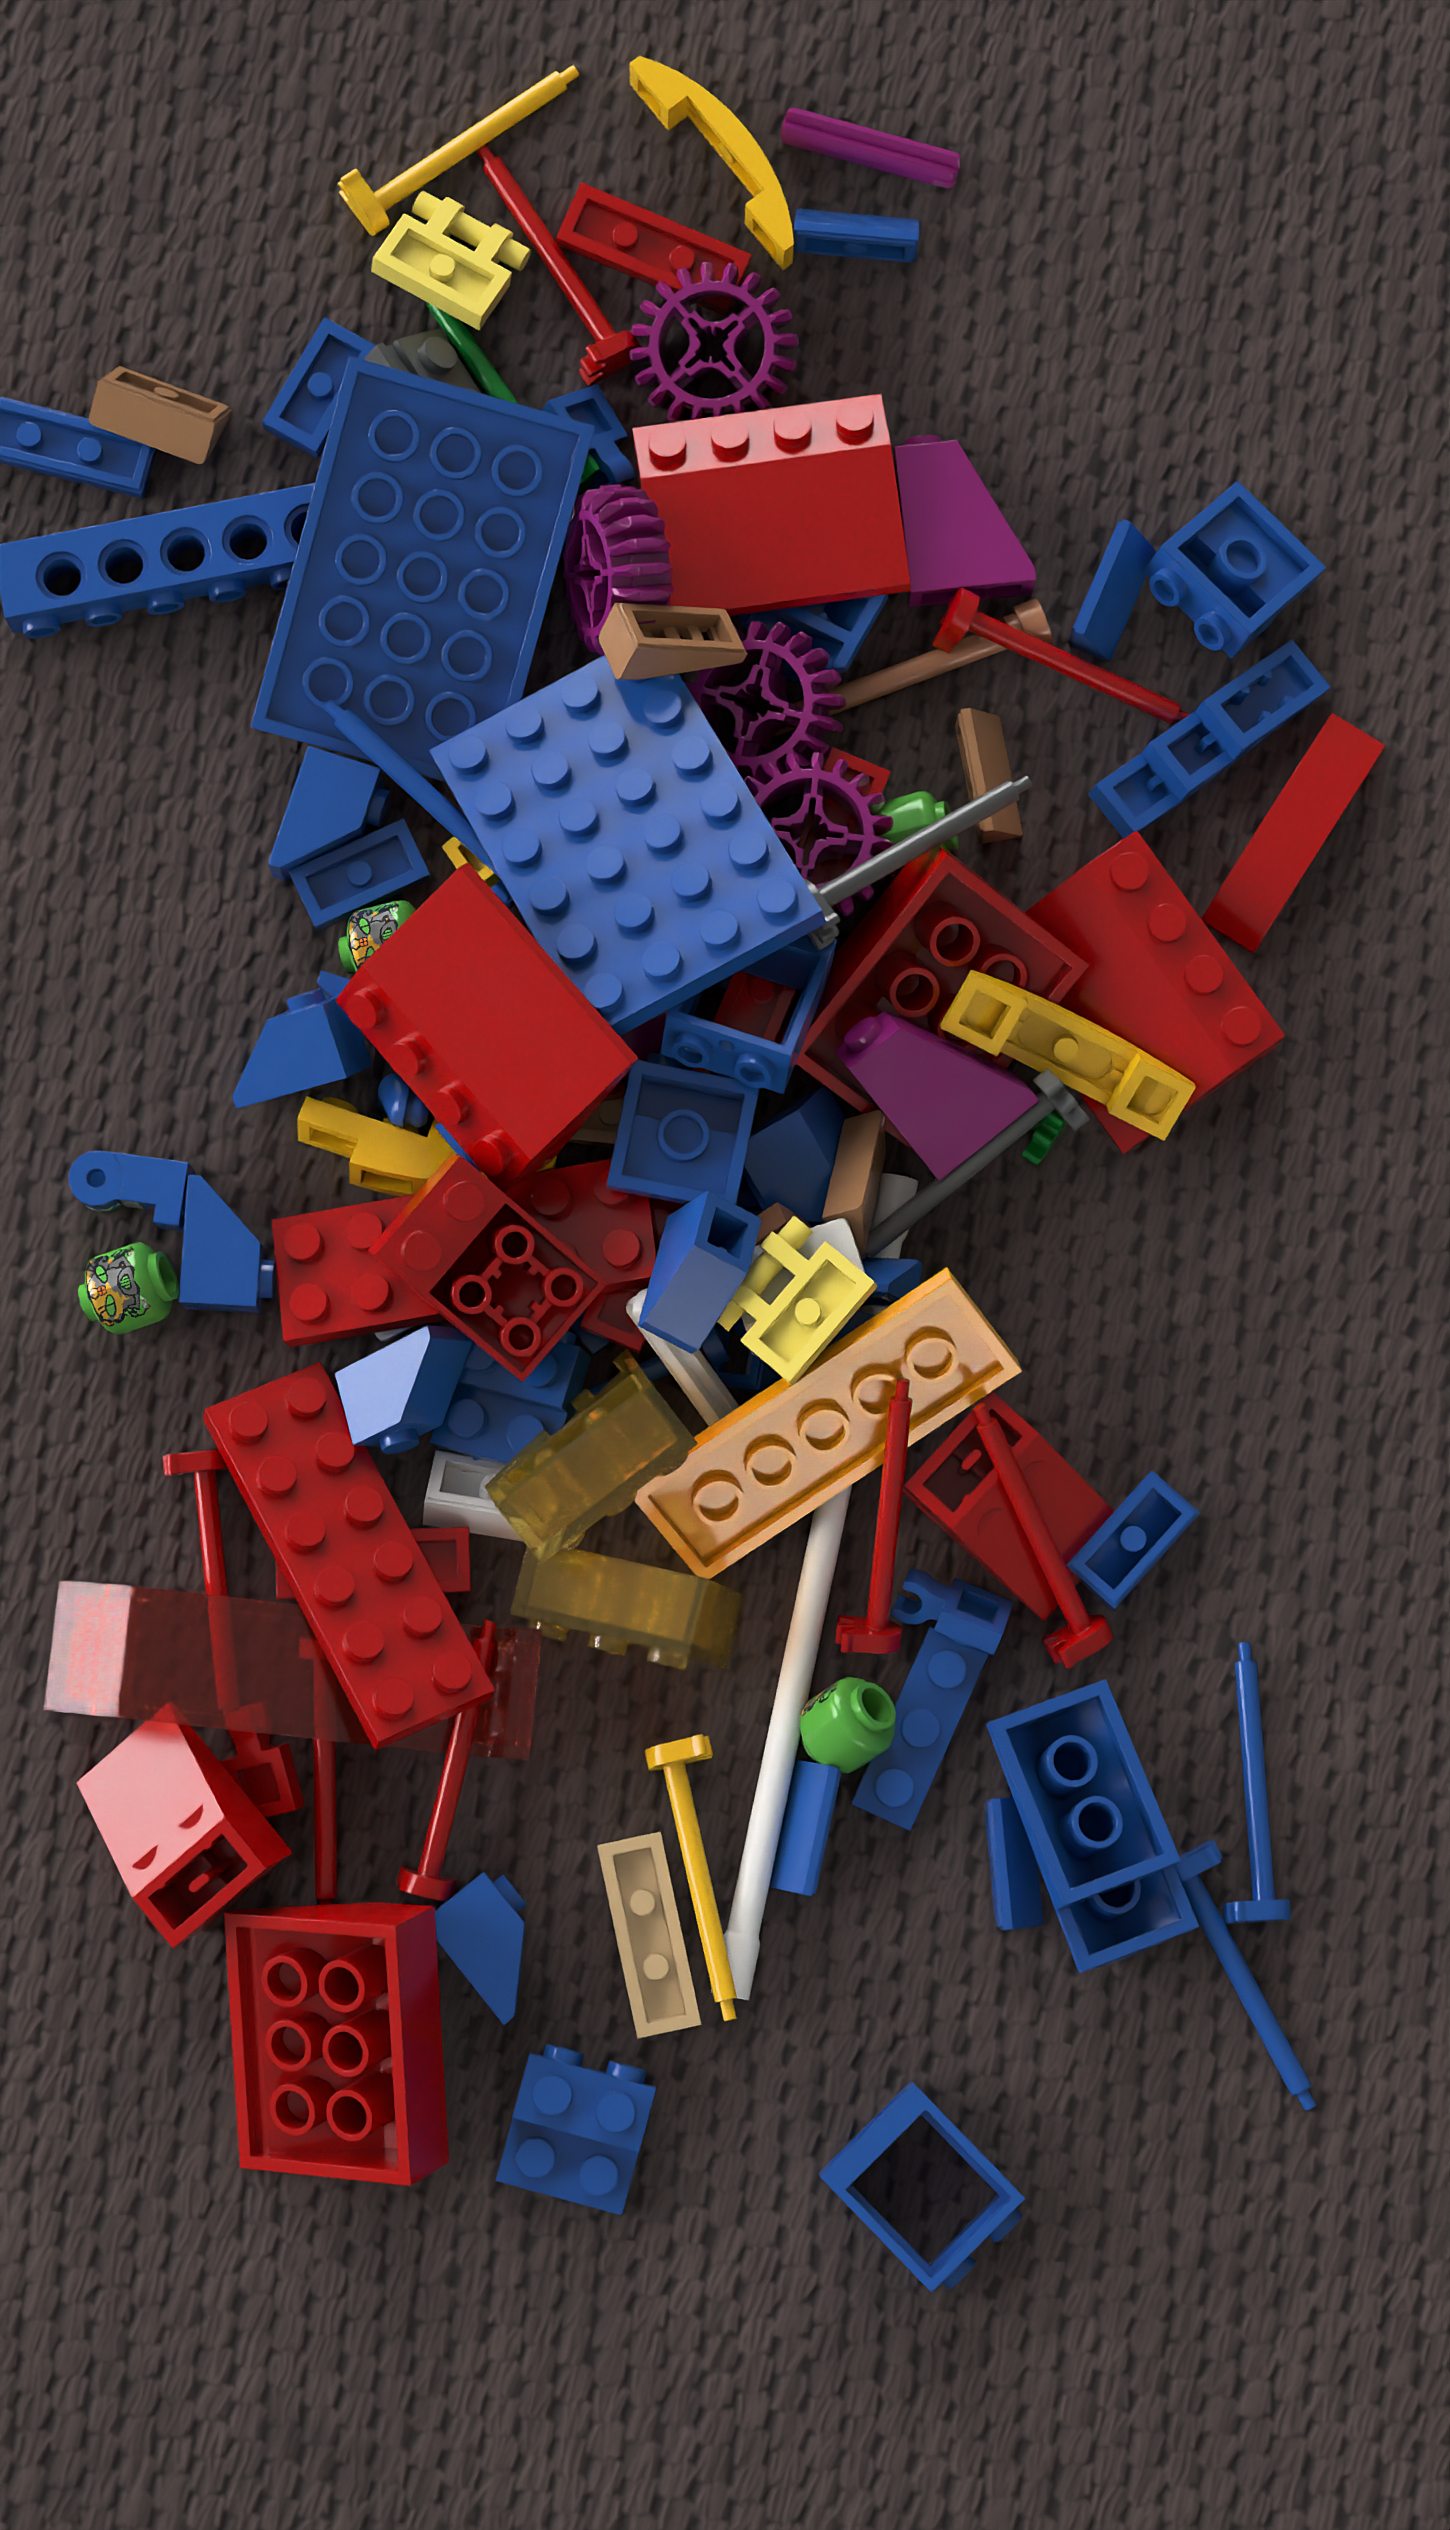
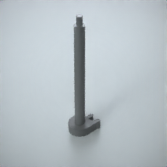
[804,776,1032,951]
[860,1068,1090,1260]

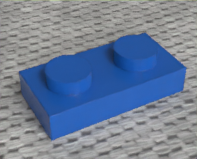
[262,317,376,459]
[289,818,431,932]

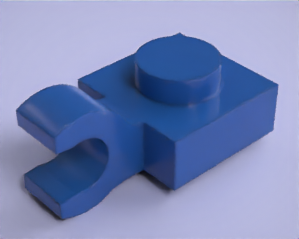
[541,384,636,490]
[891,1569,1014,1655]

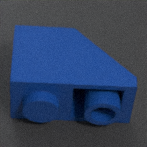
[638,1190,762,1354]

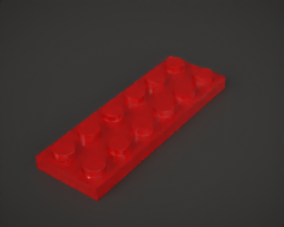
[271,1159,659,1348]
[203,1362,495,1750]

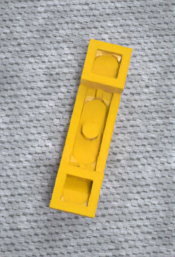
[630,56,794,270]
[940,970,1196,1141]

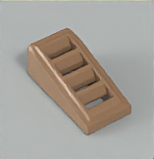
[599,603,747,680]

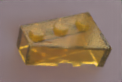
[485,1348,698,1564]
[510,1539,745,1670]

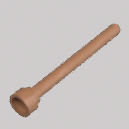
[773,598,1053,736]

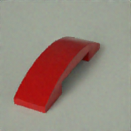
[1201,713,1385,954]

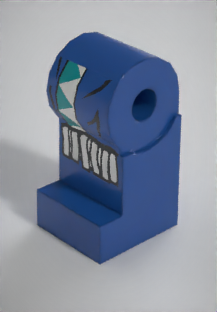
[68,1151,196,1232]

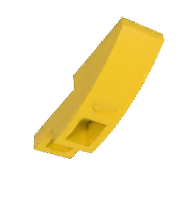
[297,1096,557,1196]

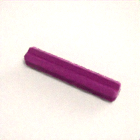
[781,107,961,189]

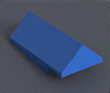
[986,1679,1199,1974]

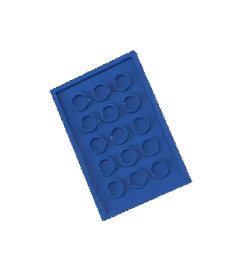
[250,356,595,782]
[429,655,827,1036]

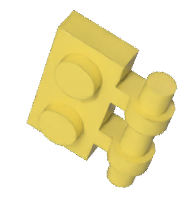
[371,191,531,330]
[717,1216,878,1386]

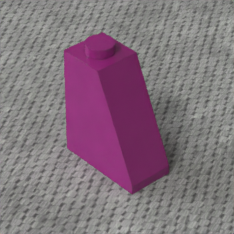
[893,435,1036,607]
[835,1011,1040,1181]

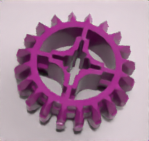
[630,262,799,423]
[561,484,674,656]
[684,621,847,785]
[744,752,894,917]

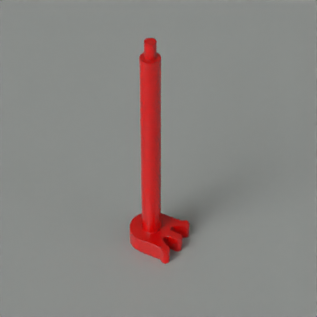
[477,145,642,387]
[932,588,1190,724]
[835,1378,913,1654]
[973,1403,1113,1669]
[162,1450,240,1728]
[396,1620,497,1901]
[298,1636,337,1905]

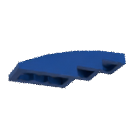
[1088,640,1331,839]

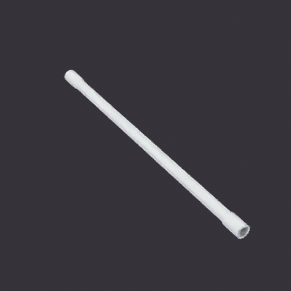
[711,1173,918,2000]

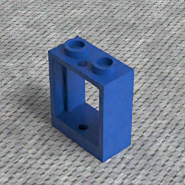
[660,934,837,1094]
[819,2081,1025,2293]

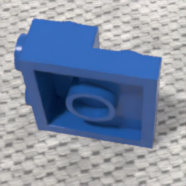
[1143,481,1326,659]
[607,1053,759,1205]
[430,1331,592,1479]
[496,2043,656,2215]

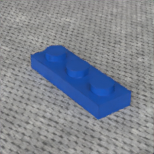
[851,1627,989,1831]

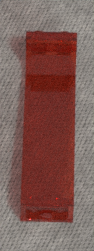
[43,1580,543,1760]

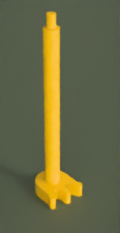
[338,65,579,236]
[644,1734,737,2021]

